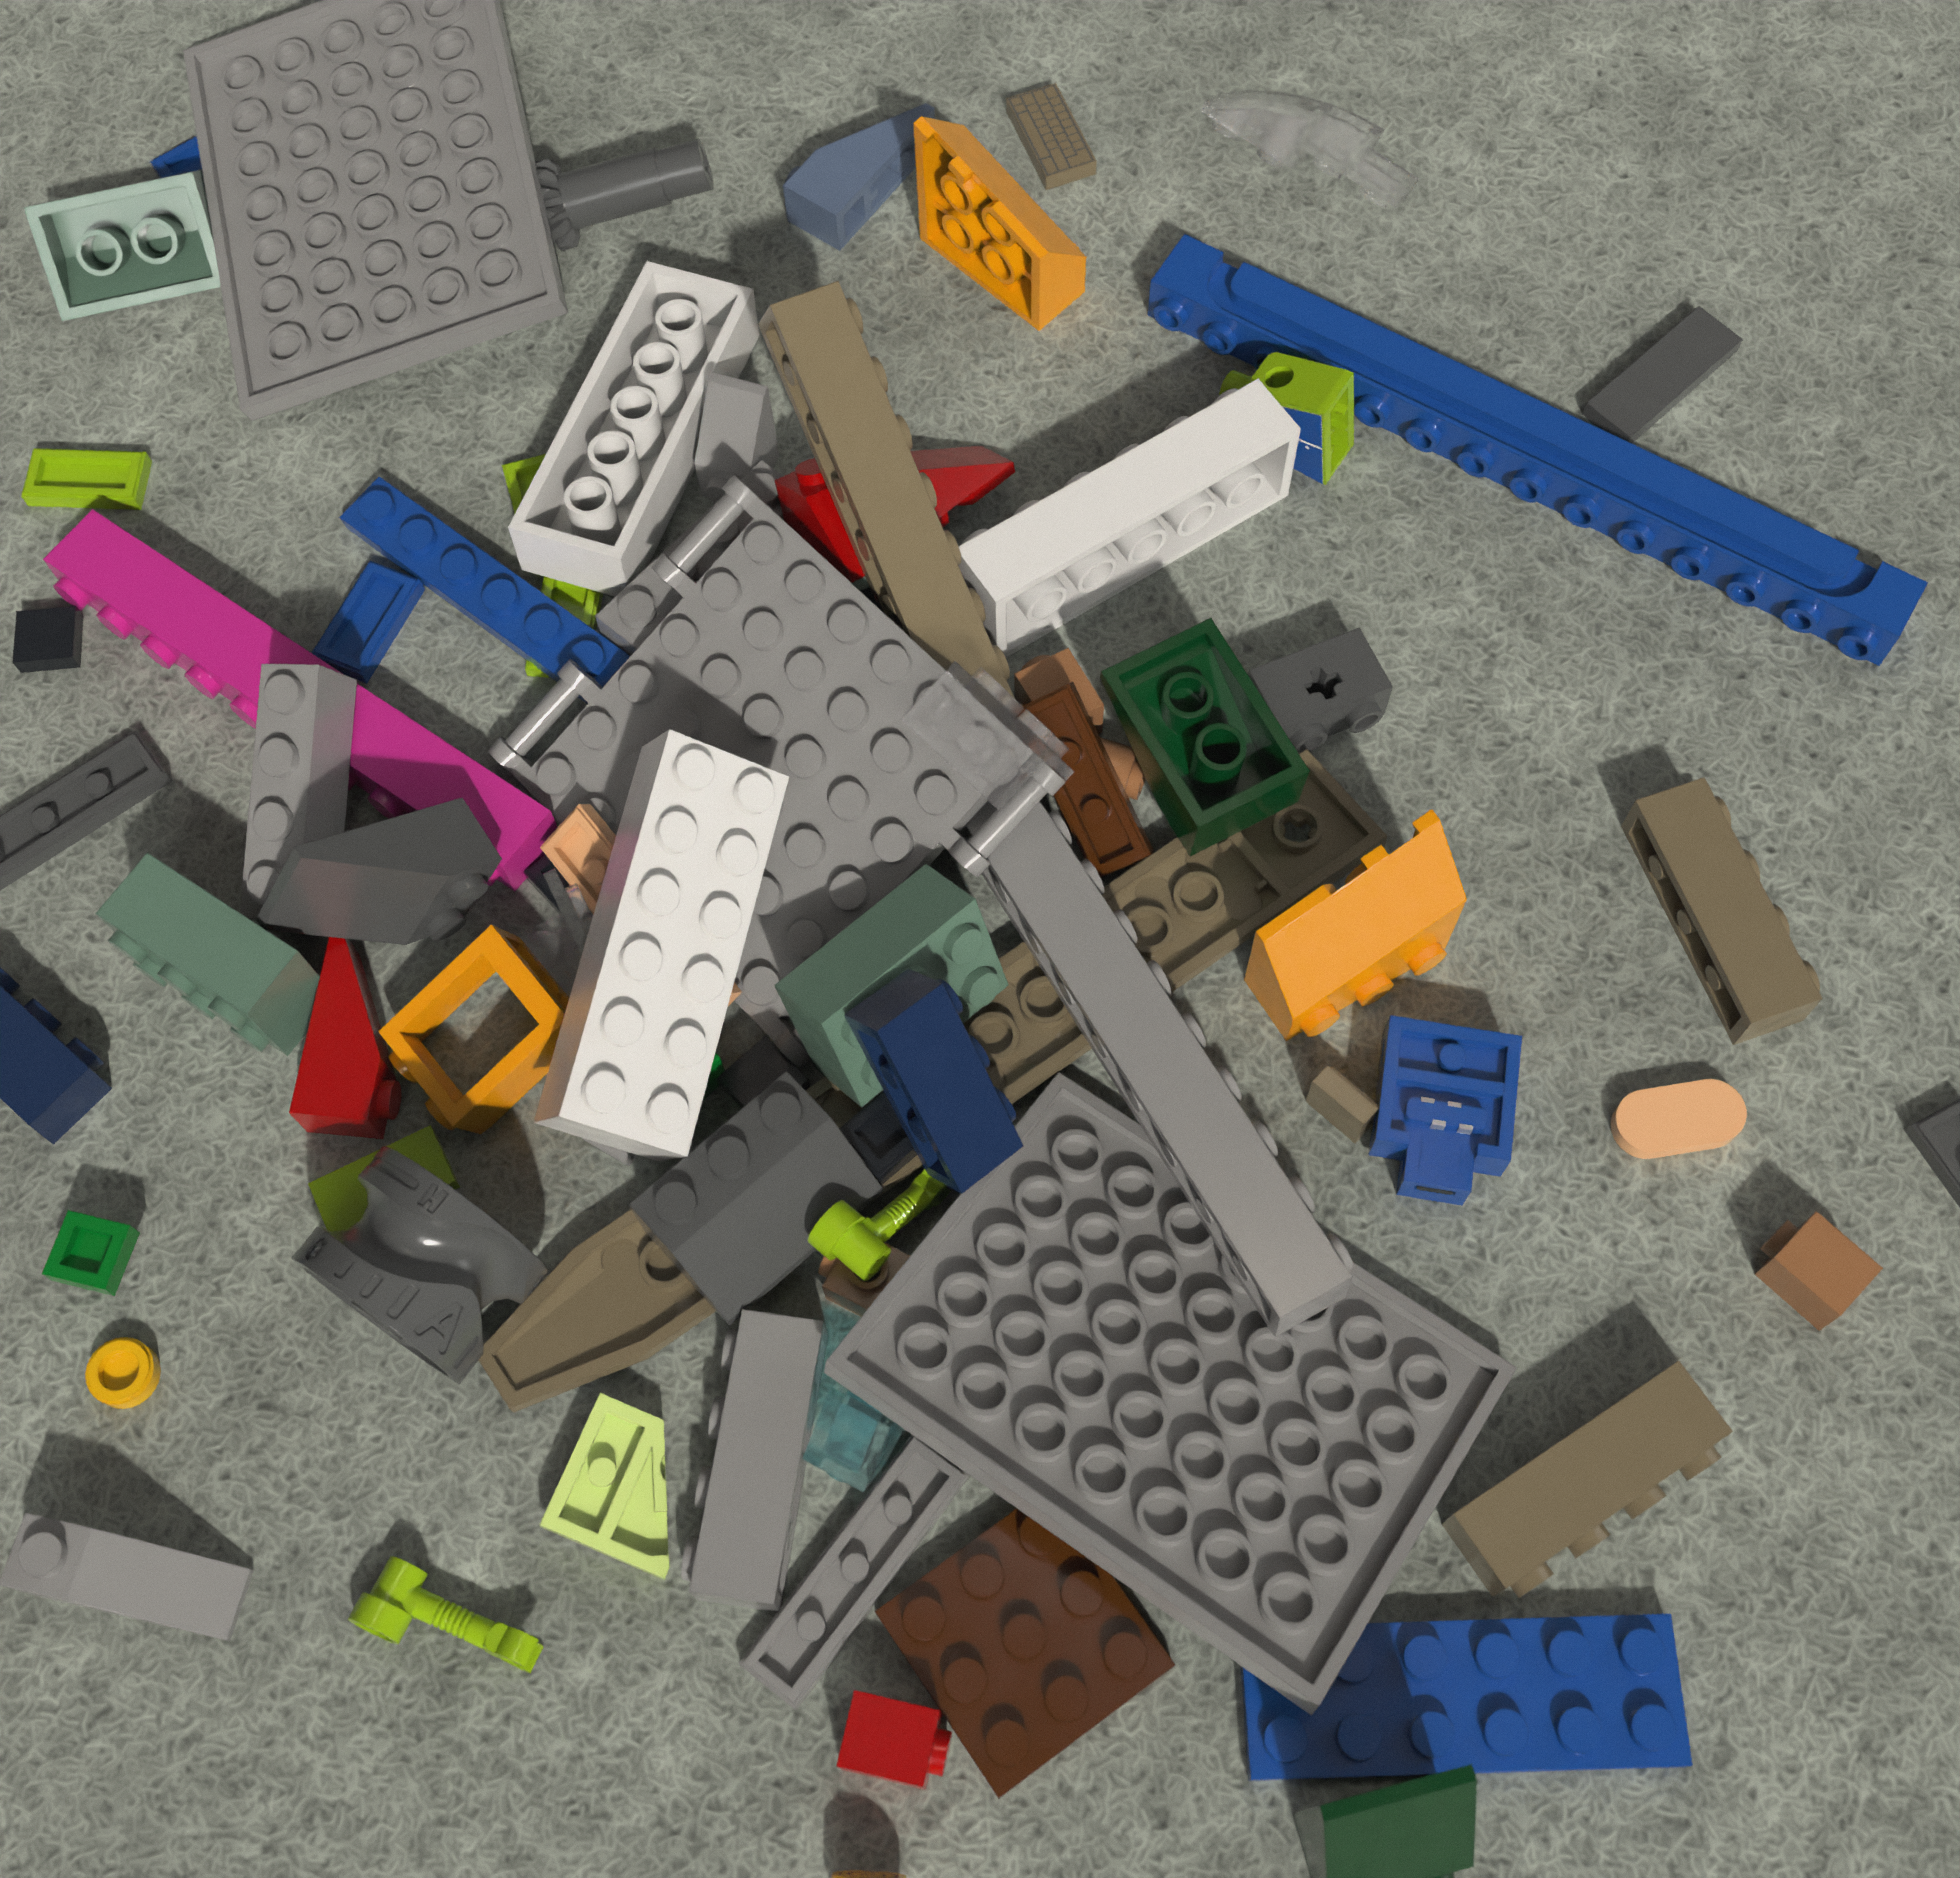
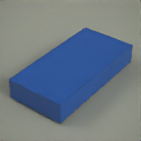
[311,560,425,684]

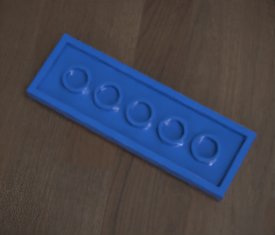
[1240,1614,1693,1781]

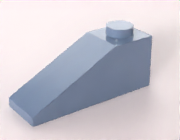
[783,103,935,251]

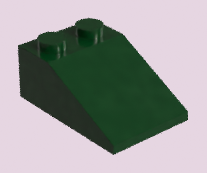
[1100,618,1310,857]
[1293,1764,1477,1878]

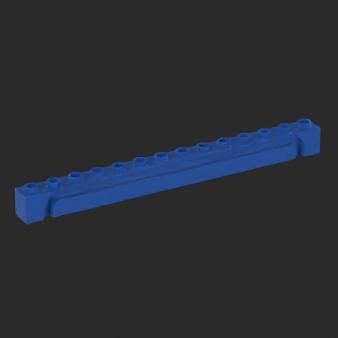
[1148,234,1928,666]

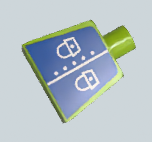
[1219,352,1354,485]

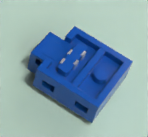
[1368,1015,1522,1206]

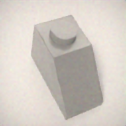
[694,372,779,504]

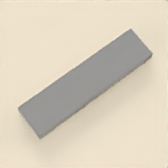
[739,1435,969,1711]

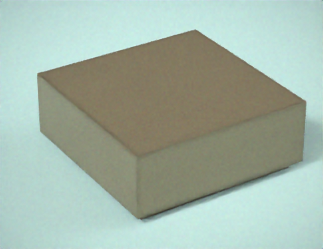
[1305,1065,1379,1144]

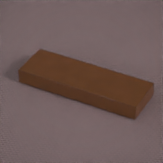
[1013,682,1154,878]

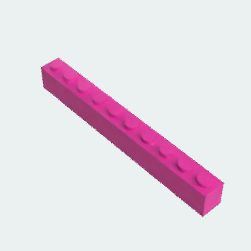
[43,509,558,892]

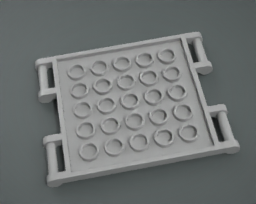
[488,475,1066,1068]

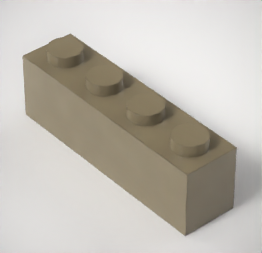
[1621,777,1823,1045]
[1442,1361,1733,1598]

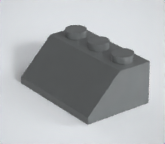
[628,1071,883,1326]

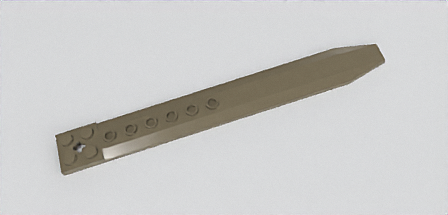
[479,749,1387,1413]

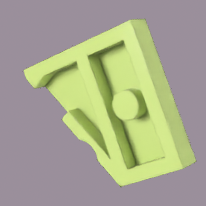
[539,1393,669,1580]

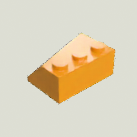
[913,116,1086,331]
[1244,809,1467,1041]

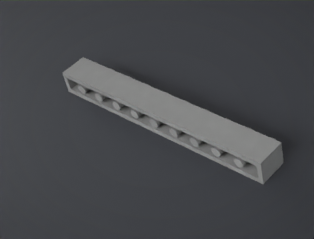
[959,766,1353,1337]

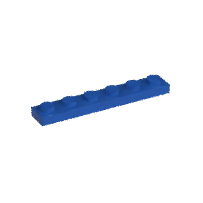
[339,477,630,704]

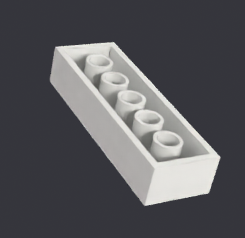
[508,261,760,597]
[958,379,1301,657]
[533,729,789,1162]

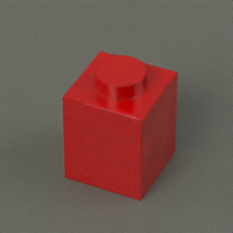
[836,1690,952,1790]

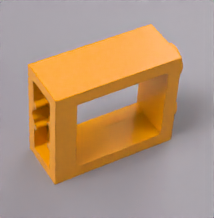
[378,924,569,1134]

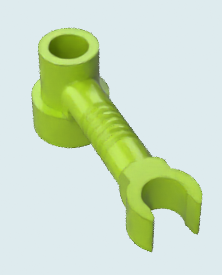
[808,1169,951,1281]
[347,1556,544,1673]

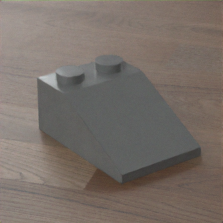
[256,798,502,945]

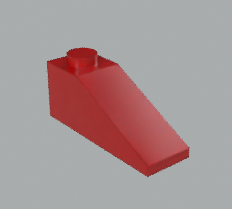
[289,937,401,1139]

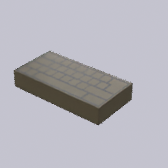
[1006,83,1097,190]

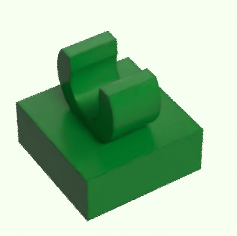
[42,1210,140,1296]

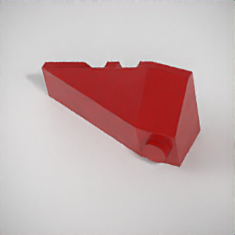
[775,446,1015,583]

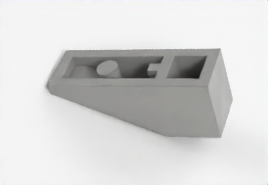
[0,1513,254,1641]

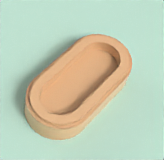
[1611,1079,1747,1159]

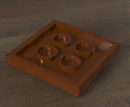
[875,1509,1175,1799]

